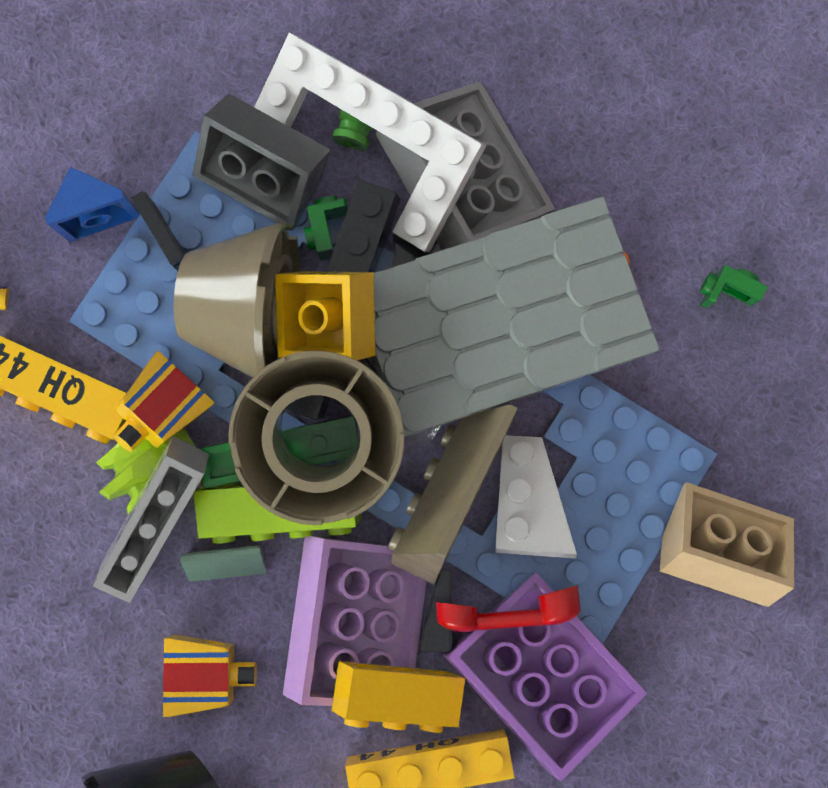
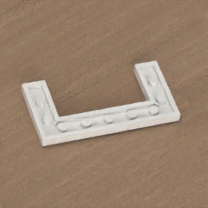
[254,33,487,252]

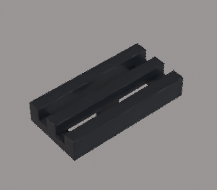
[131,191,185,272]

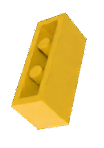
[331,661,465,733]

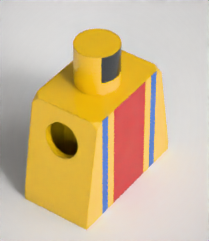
[113,351,215,452]
[163,635,257,717]

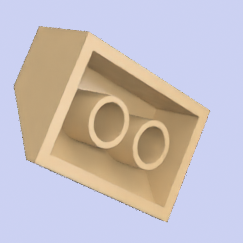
[660,482,794,607]

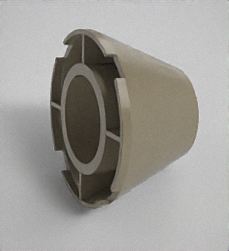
[174,222,300,378]
[228,351,404,525]

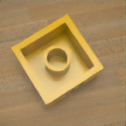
[275,271,375,360]

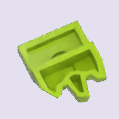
[96,428,204,514]

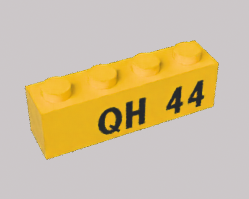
[0,336,126,445]
[345,729,515,788]

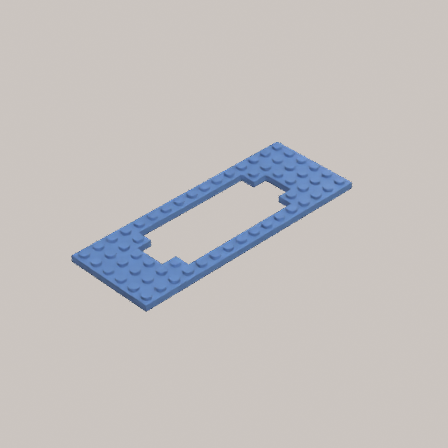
[69,131,717,644]

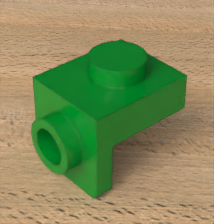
[304,196,348,261]
[699,265,768,309]

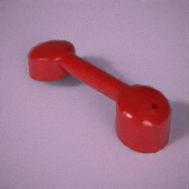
[436,585,581,632]

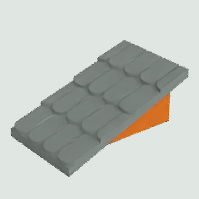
[372,196,660,438]

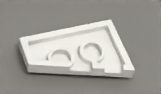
[495,435,577,559]

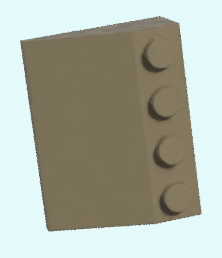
[388,405,518,585]

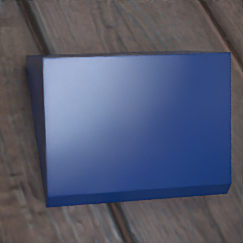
[45,167,140,242]

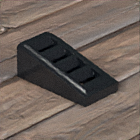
[419,568,452,652]

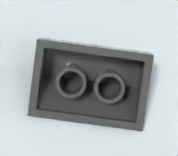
[192,94,331,231]

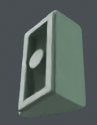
[180,545,267,582]

